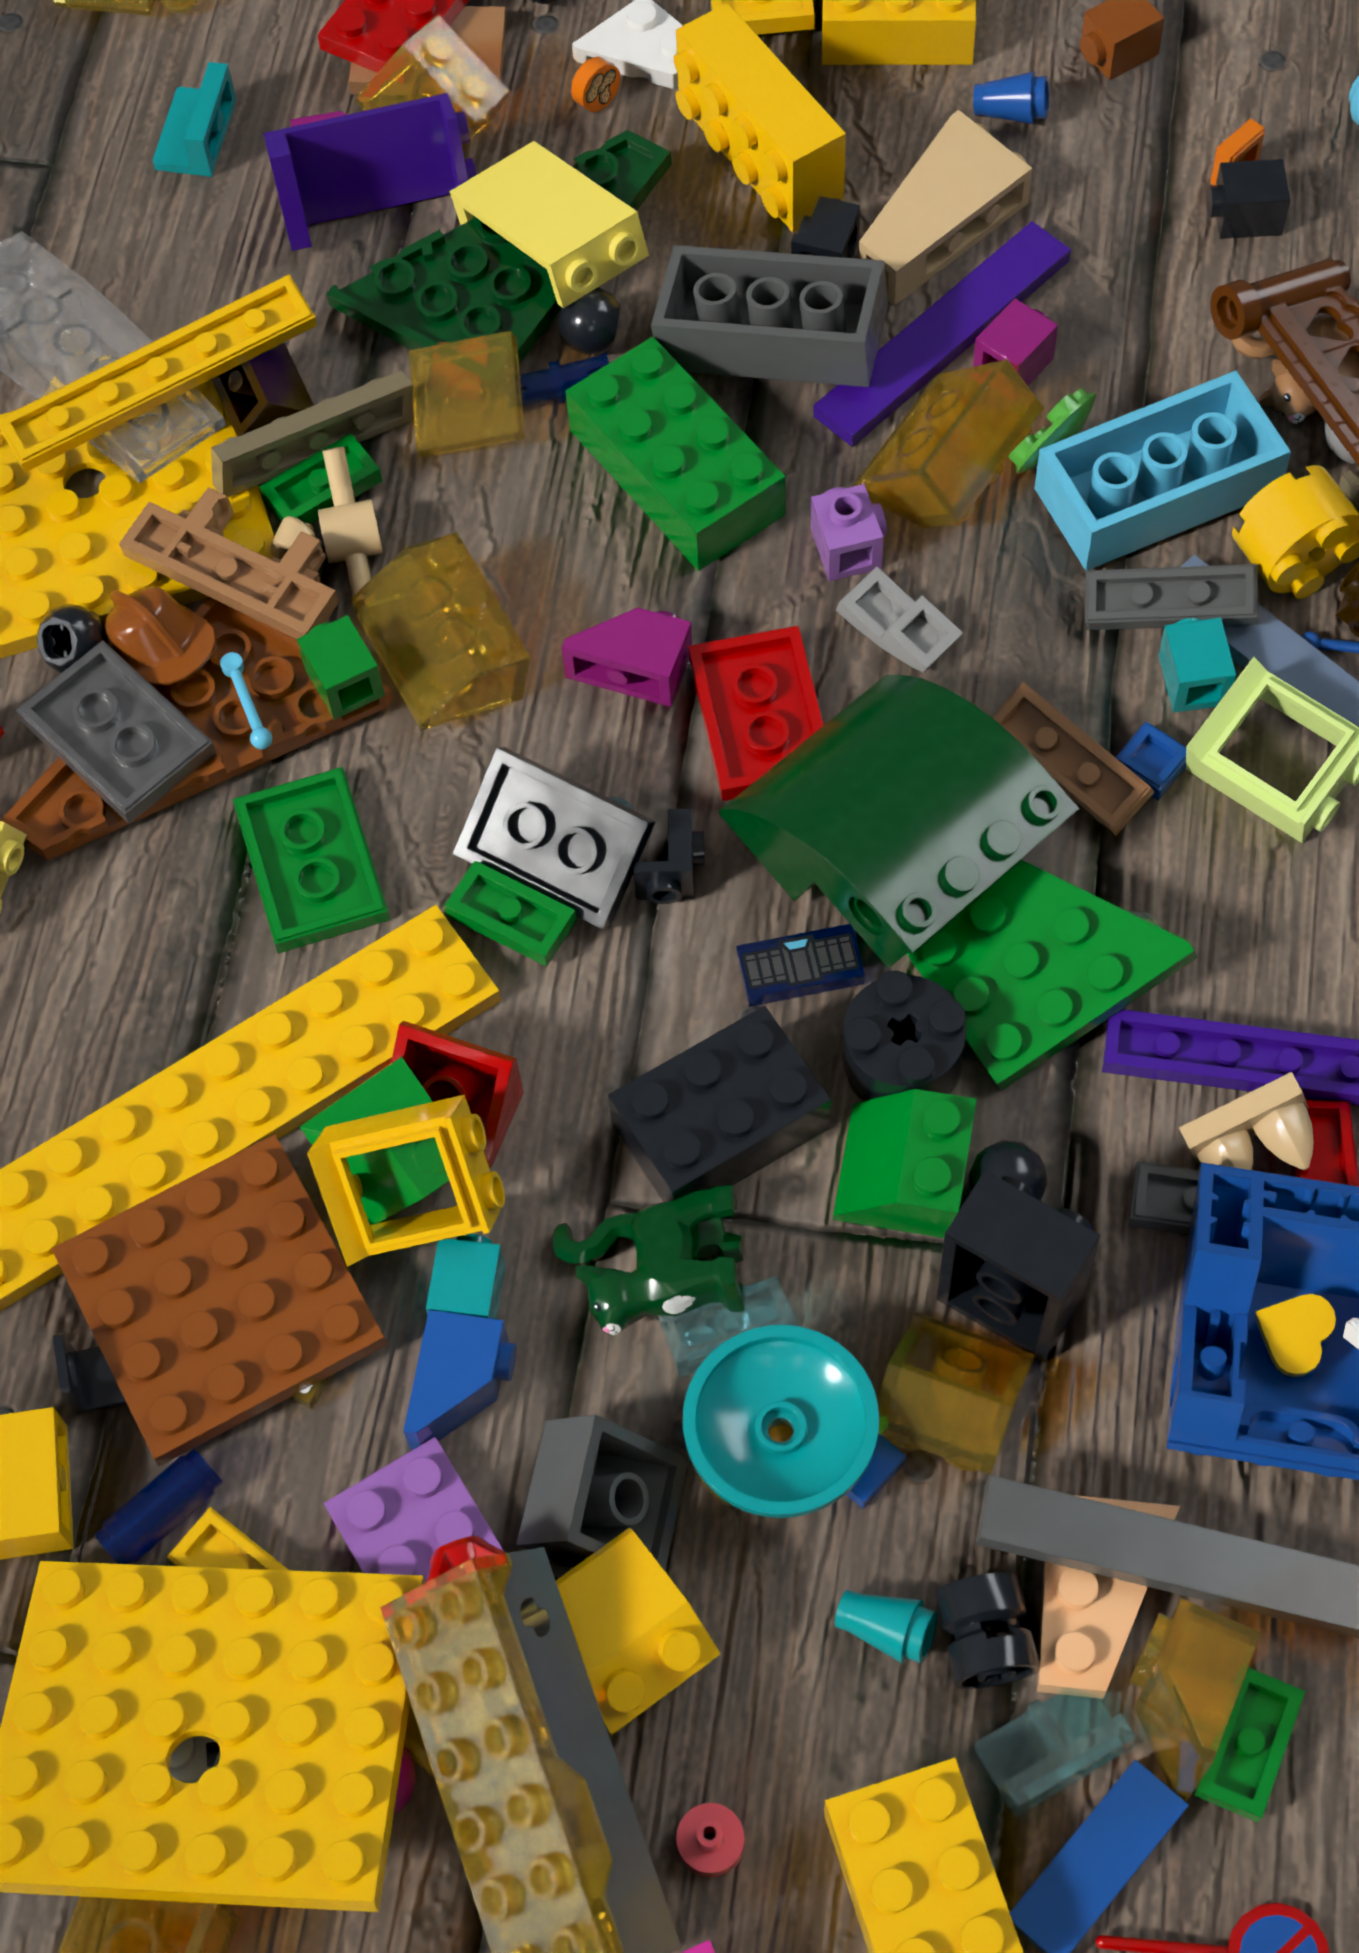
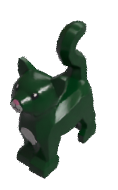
[551,1185,745,1335]

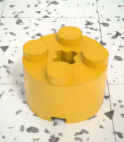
[1232,465,1359,599]

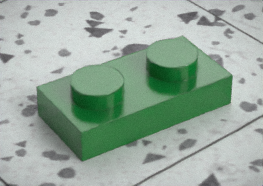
[259,433,383,524]
[444,860,577,967]
[1193,1665,1305,1823]

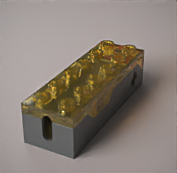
[380,1536,682,1953]

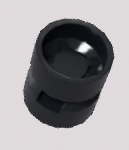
[936,1572,1040,1689]

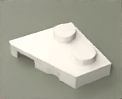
[572,0,683,89]

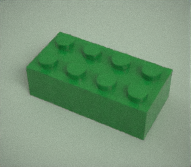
[565,336,786,571]

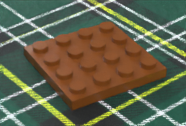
[51,1134,387,1467]

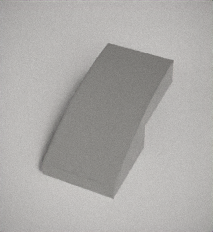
[836,567,963,673]

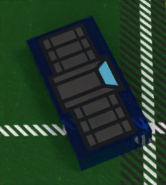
[736,924,865,1007]

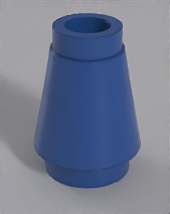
[973,71,1049,124]

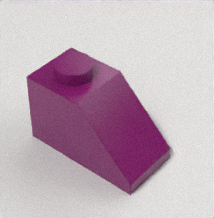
[561,607,692,707]

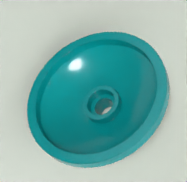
[683,1325,879,1518]

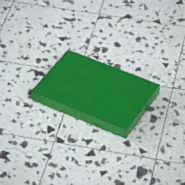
[233,767,390,954]

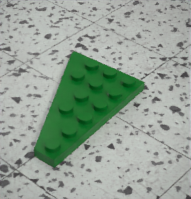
[907,859,1198,1091]

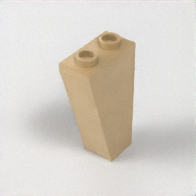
[859,110,1032,306]

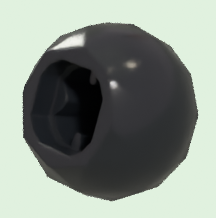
[558,287,620,355]
[36,604,108,673]
[969,1140,1048,1201]

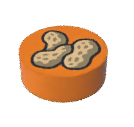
[571,57,621,112]

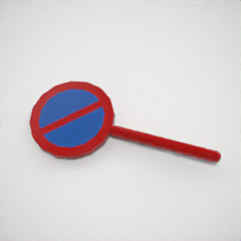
[1095,1903,1330,1953]

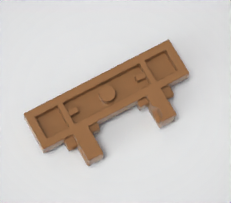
[119,487,339,639]

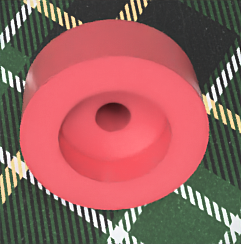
[676,1803,745,1877]

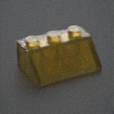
[852,359,1044,528]
[350,532,531,731]
[1129,1598,1261,1802]

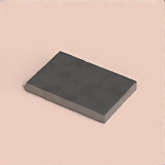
[16,641,216,824]

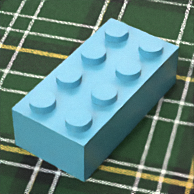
[1034,371,1291,571]

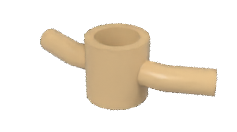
[318,447,383,614]

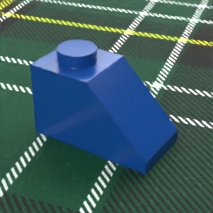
[403,1310,517,1450]

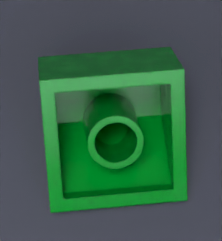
[833,1089,977,1238]

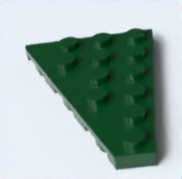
[326,130,672,395]

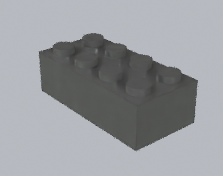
[651,245,888,387]

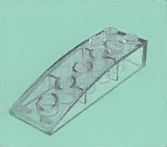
[0,231,226,483]

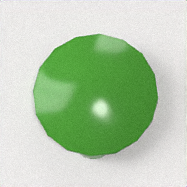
[1008,388,1097,474]

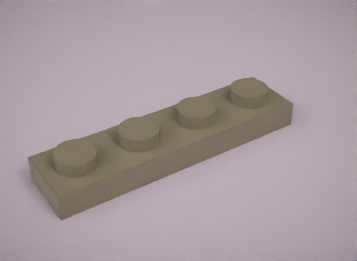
[211,370,413,497]

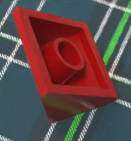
[391,1020,524,1169]

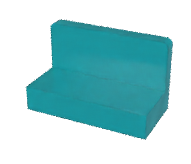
[153,62,237,177]

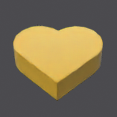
[1253,1294,1336,1378]

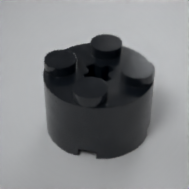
[842,970,966,1101]

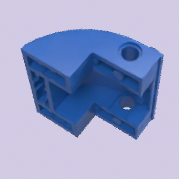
[1166,1163,1359,1480]

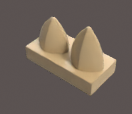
[1179,1072,1314,1170]

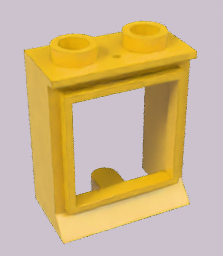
[307,1095,505,1267]

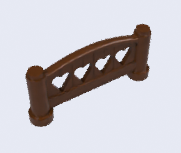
[1210,259,1359,466]

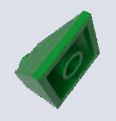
[299,1057,449,1225]

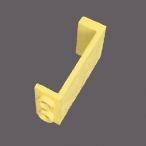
[449,141,649,308]

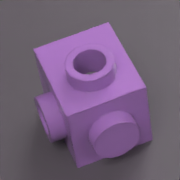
[811,484,887,582]

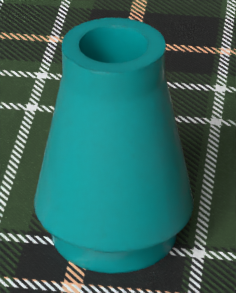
[835,1589,938,1665]

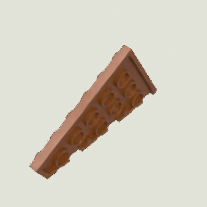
[0,597,393,861]

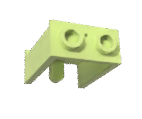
[1186,657,1359,843]

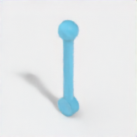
[220,652,273,750]

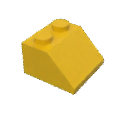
[556,1527,721,1735]

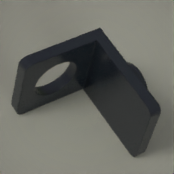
[53,1333,127,1415]

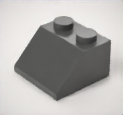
[517,1414,689,1571]

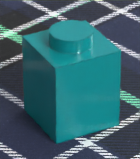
[1158,617,1236,713]
[426,1234,506,1319]

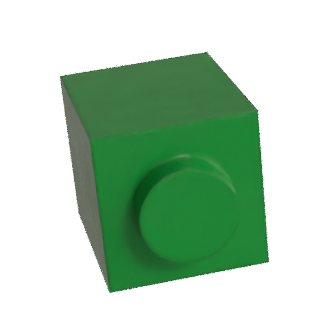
[296,615,385,720]

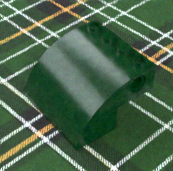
[718,674,1079,968]

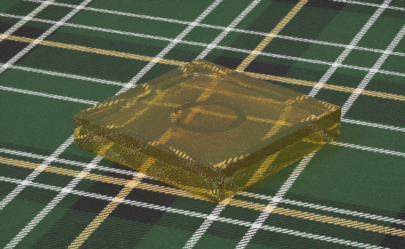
[409,331,525,458]

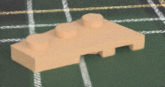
[1037,1495,1180,1699]

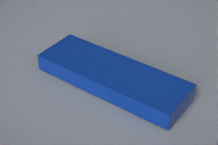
[1010,1759,1189,1953]

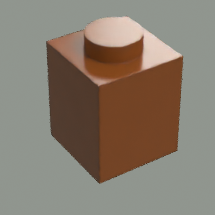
[1080,0,1165,80]

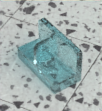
[975,1694,1136,1818]

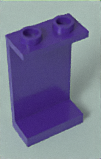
[263,93,477,251]

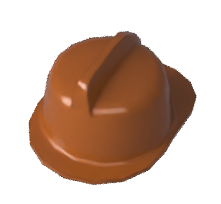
[105,586,216,685]

